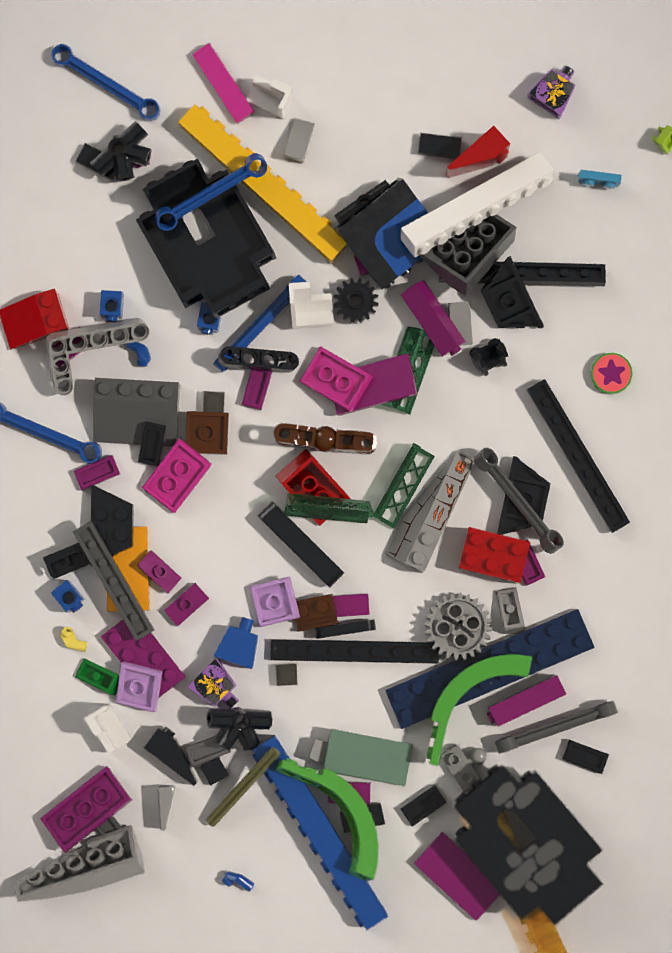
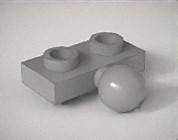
[440,744,487,791]

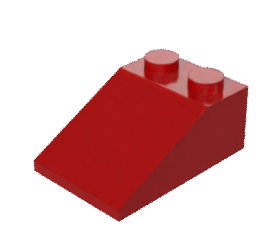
[445,126,510,178]
[0,288,70,350]
[275,449,351,526]

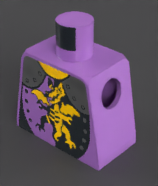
[527,65,575,119]
[187,658,239,709]

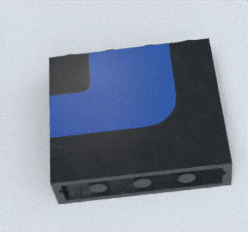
[334,177,428,290]

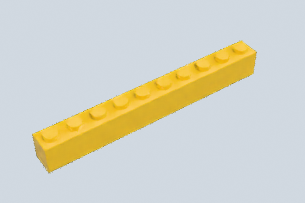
[178,104,348,264]

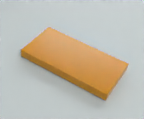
[107,527,150,612]

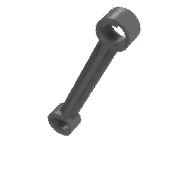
[474,447,564,554]
[495,700,618,754]

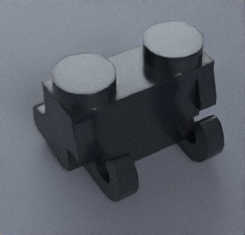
[469,338,508,376]

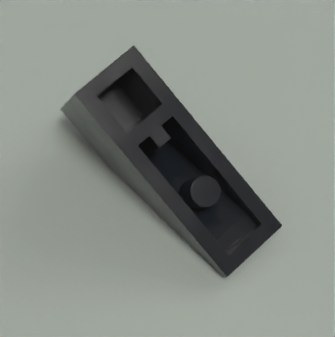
[144,726,198,786]

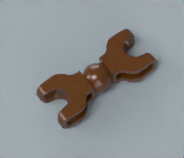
[274,423,377,455]

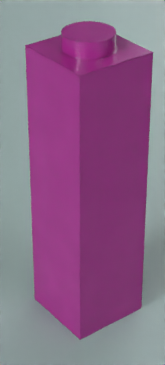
[401,280,466,357]
[486,675,566,727]

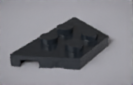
[481,256,544,328]
[497,456,551,535]
[90,485,134,566]

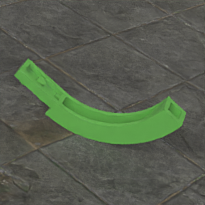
[426,654,532,766]
[275,758,379,881]

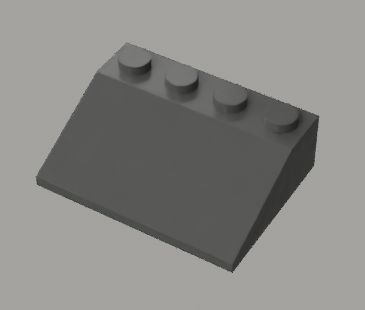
[419,214,517,297]
[93,378,180,447]

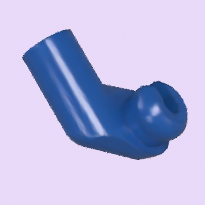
[126,342,151,367]
[222,871,254,892]

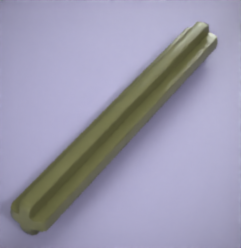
[206,747,280,827]

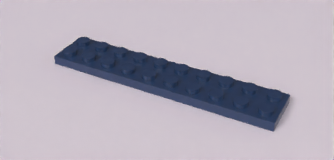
[385,609,595,729]

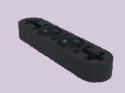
[218,346,299,373]

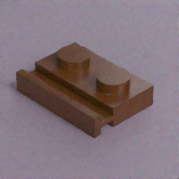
[295,594,339,632]

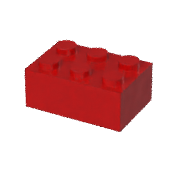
[459,527,530,584]

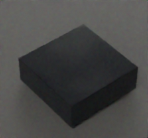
[201,757,229,786]

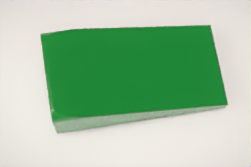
[75,658,119,696]

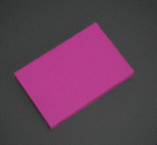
[299,346,373,413]
[142,438,212,513]

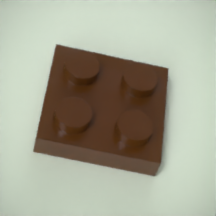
[186,411,229,455]

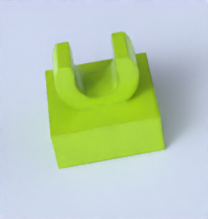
[651,125,672,154]

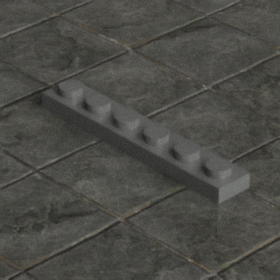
[73,521,155,641]

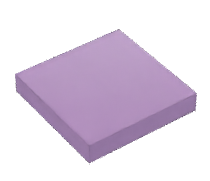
[250,577,300,627]
[116,662,162,712]

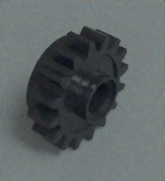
[334,278,379,324]

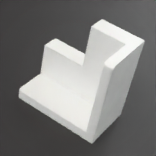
[247,75,294,119]
[289,282,334,329]
[84,704,131,754]

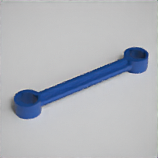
[52,44,160,122]
[155,153,268,231]
[213,275,307,373]
[0,402,102,463]

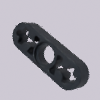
[315,619,376,639]

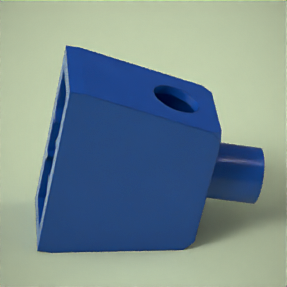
[214,617,258,669]

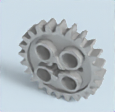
[424,593,492,661]

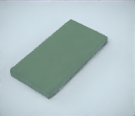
[322,728,413,786]

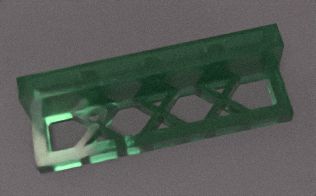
[382,326,435,415]
[372,443,435,529]
[284,493,373,523]

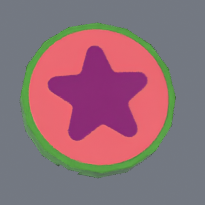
[591,353,633,394]

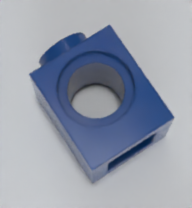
[99,290,124,322]
[197,302,221,335]
[51,580,85,613]

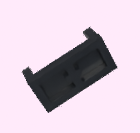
[43,543,90,579]

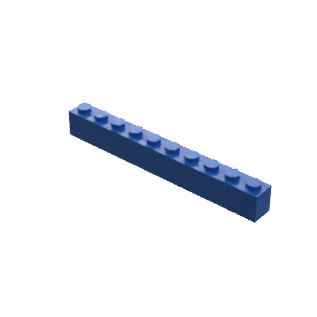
[252,735,388,930]

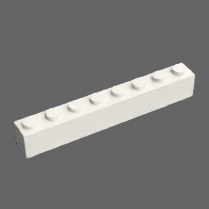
[401,152,554,258]

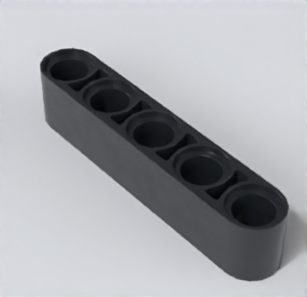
[258,501,344,588]

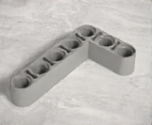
[45,318,149,395]

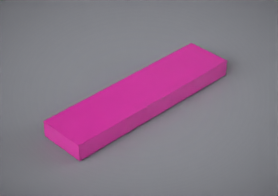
[192,43,255,123]

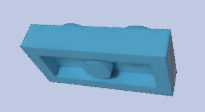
[577,170,622,189]

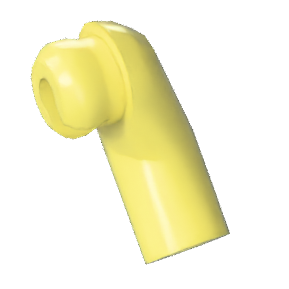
[60,626,87,652]

